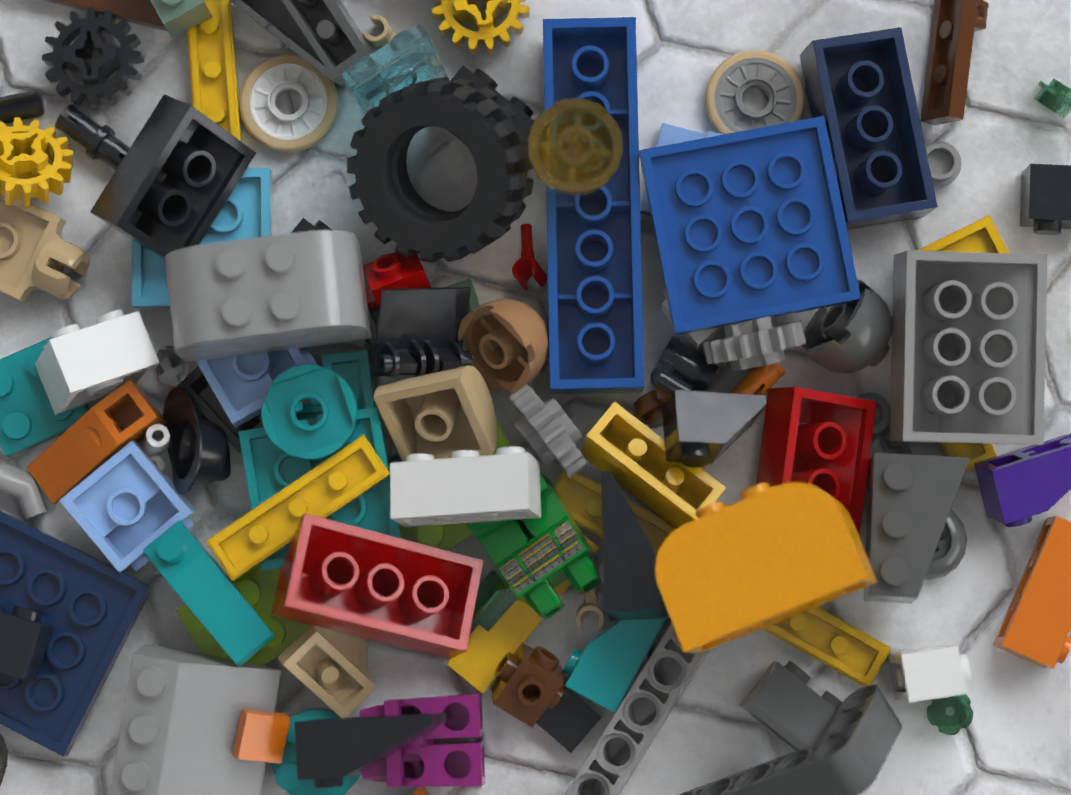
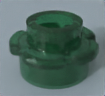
[927,694,973,735]

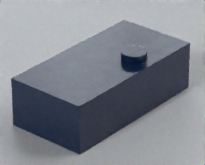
[799,27,938,230]

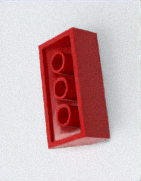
[755,387,876,537]
[271,513,483,660]

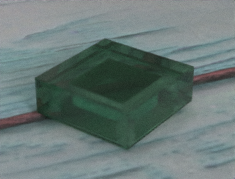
[473,570,517,631]

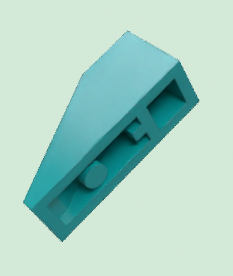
[143,520,276,667]
[562,608,669,713]

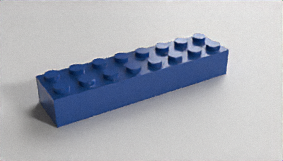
[543,17,645,394]

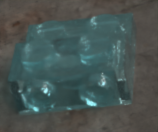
[341,23,450,116]

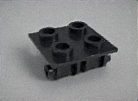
[371,287,472,377]

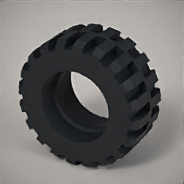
[347,77,535,263]

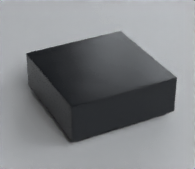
[536,687,601,753]

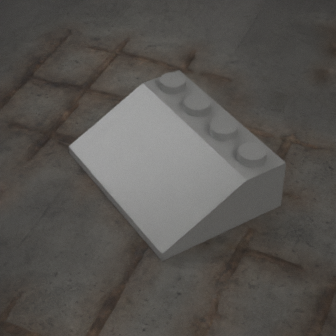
[890,250,1047,445]
[110,644,282,795]

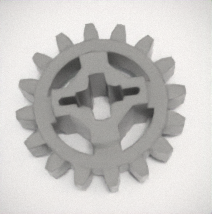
[703,316,806,371]
[509,384,588,478]

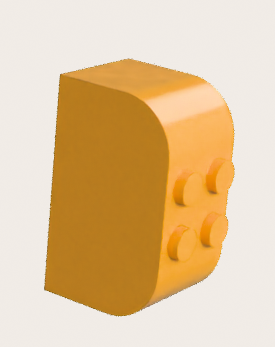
[655,482,878,653]

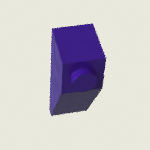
[974,433,1071,527]

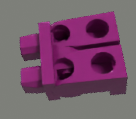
[359,693,485,787]

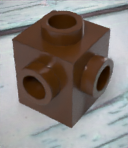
[491,642,565,728]

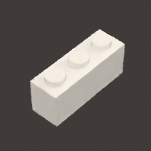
[390,447,541,527]

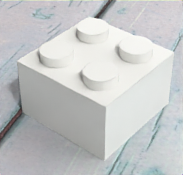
[35,310,160,415]

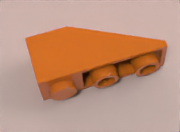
[27,380,166,505]

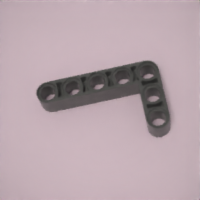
[680,684,902,795]

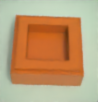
[232,709,291,764]

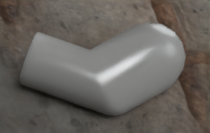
[0,463,47,520]

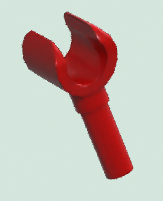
[512,224,548,291]

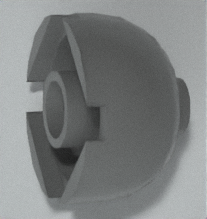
[801,280,892,374]

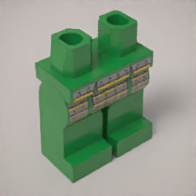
[465,472,602,620]

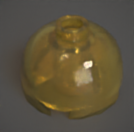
[528,98,623,196]

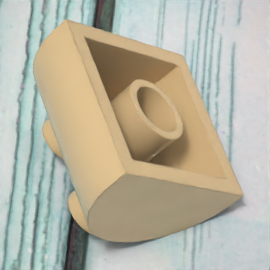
[373,365,497,462]

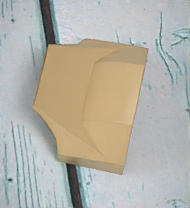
[278,626,377,718]

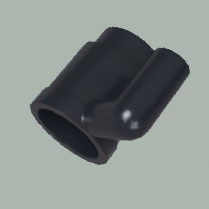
[650,336,719,396]

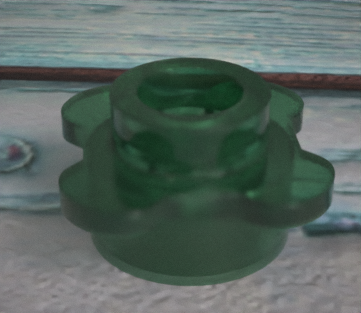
[1034,78,1071,119]

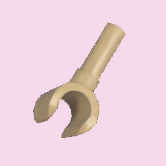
[363,15,428,58]
[576,564,604,630]

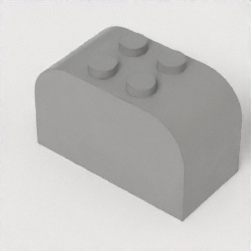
[165,230,372,362]

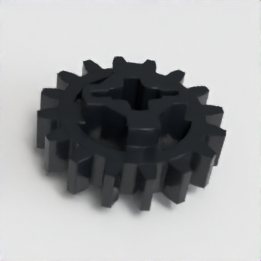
[42,7,145,109]

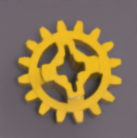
[432,0,530,54]
[0,117,73,207]

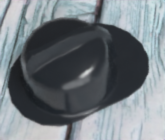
[163,387,231,495]

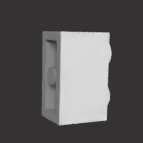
[888,645,971,703]

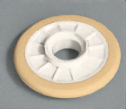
[239,54,339,152]

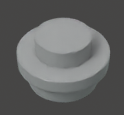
[925,141,961,187]

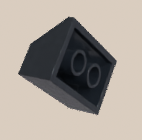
[90,94,256,259]

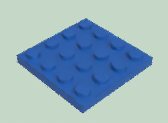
[639,116,861,336]

